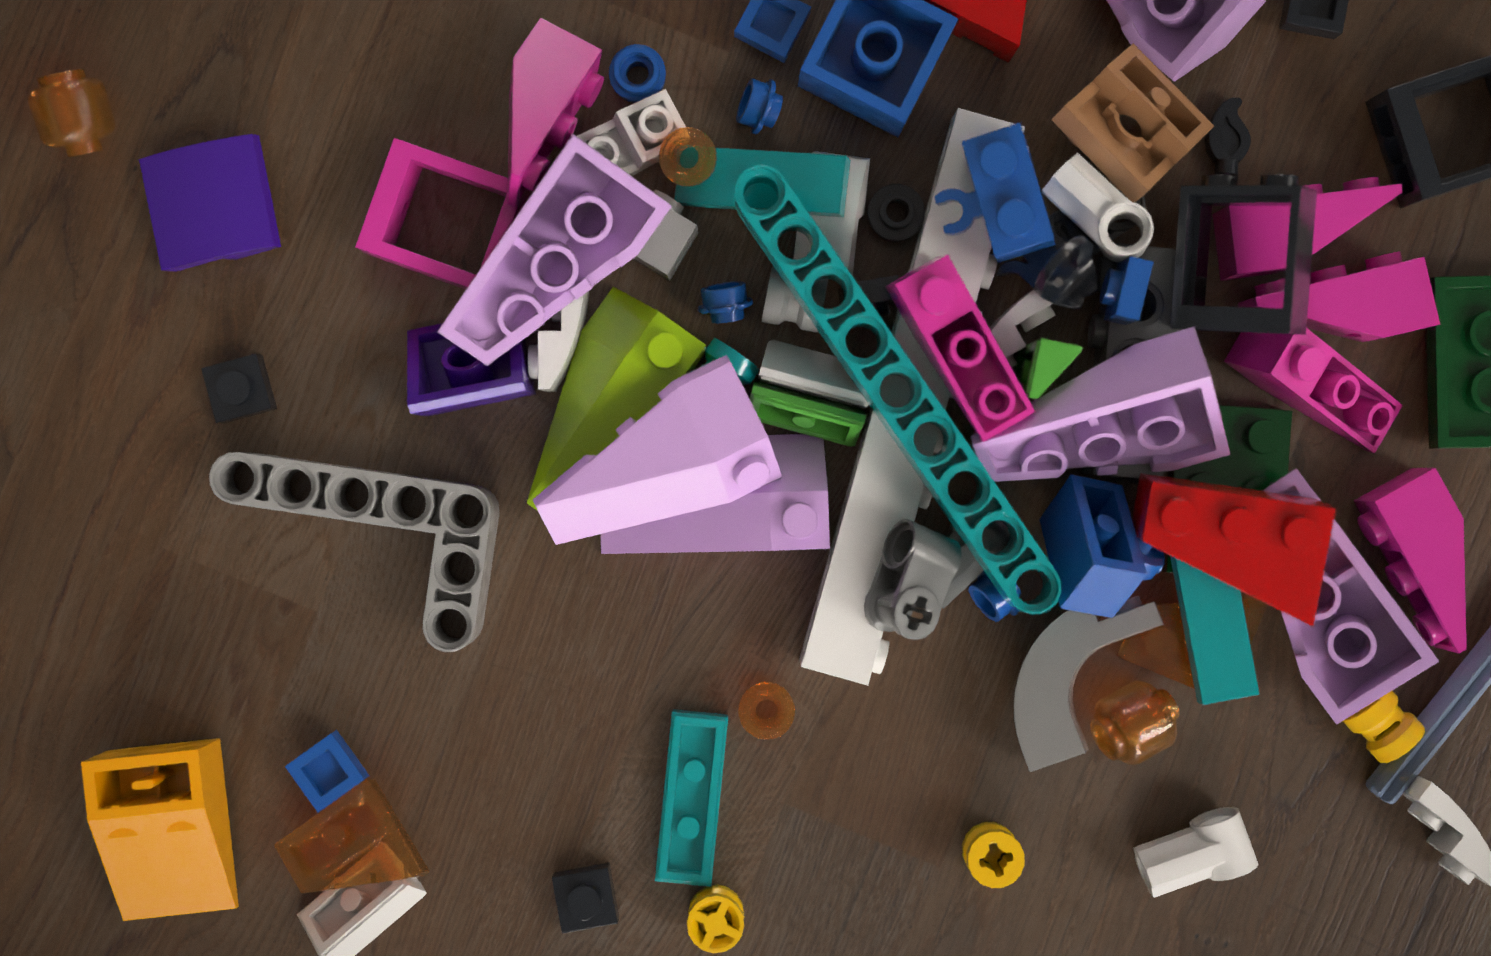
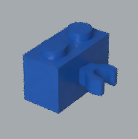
[934,122,1055,262]
[1039,475,1163,618]

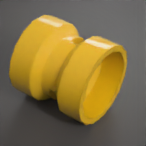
[1343,691,1425,763]

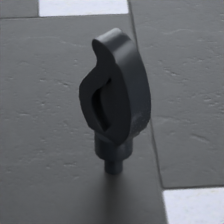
[1205,97,1251,176]

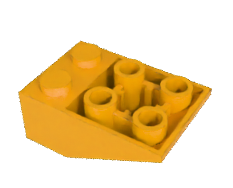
[81,738,239,921]

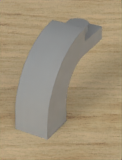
[1014,596,1164,772]

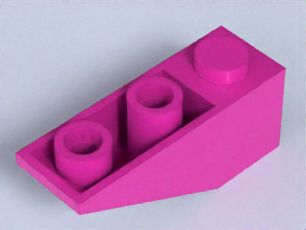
[507,18,604,208]
[1212,177,1402,281]
[1238,251,1440,342]
[885,254,1035,442]
[1224,328,1403,454]
[1354,468,1467,653]

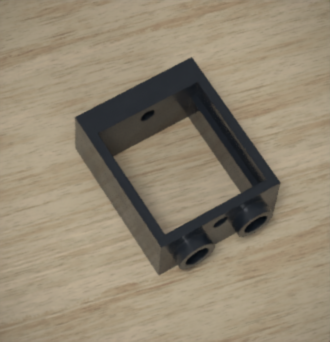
[1365,55,1491,209]
[1171,174,1317,335]

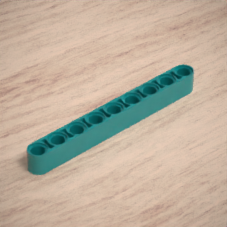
[734,165,1061,614]

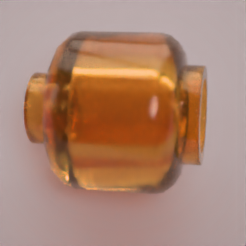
[28,69,116,157]
[1090,680,1180,766]

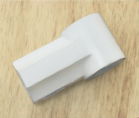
[1041,153,1154,262]
[1133,807,1259,898]

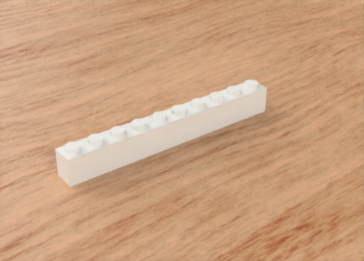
[799,108,1029,685]

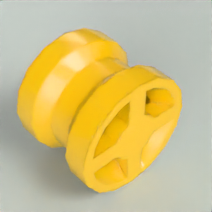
[962,822,1025,888]
[687,885,744,953]

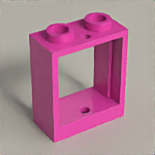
[355,138,532,289]

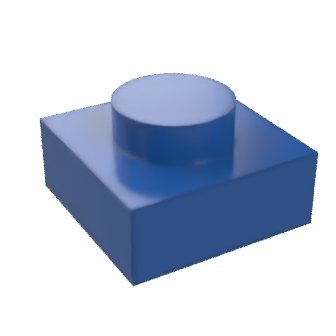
[734,0,811,63]
[1100,256,1153,325]
[285,730,370,813]

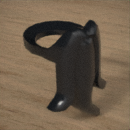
[997,214,1098,309]

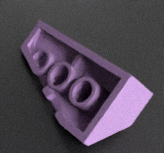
[1106,0,1266,82]
[438,134,672,366]
[971,327,1230,482]
[533,355,782,545]
[600,434,830,554]
[1262,468,1439,725]

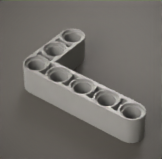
[209,452,499,652]

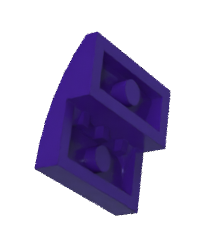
[139,134,281,272]

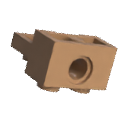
[1051,43,1214,203]

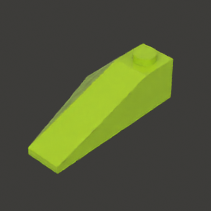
[527,287,706,511]

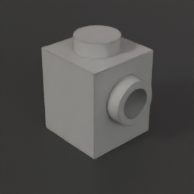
[633,189,699,281]

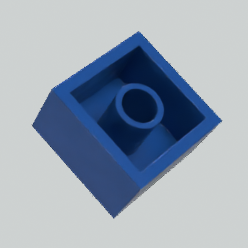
[798,0,958,137]

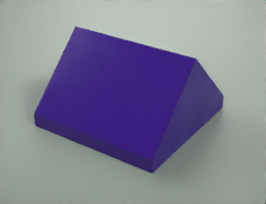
[407,323,536,417]

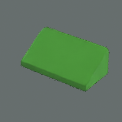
[1013,338,1083,401]
[750,381,866,447]

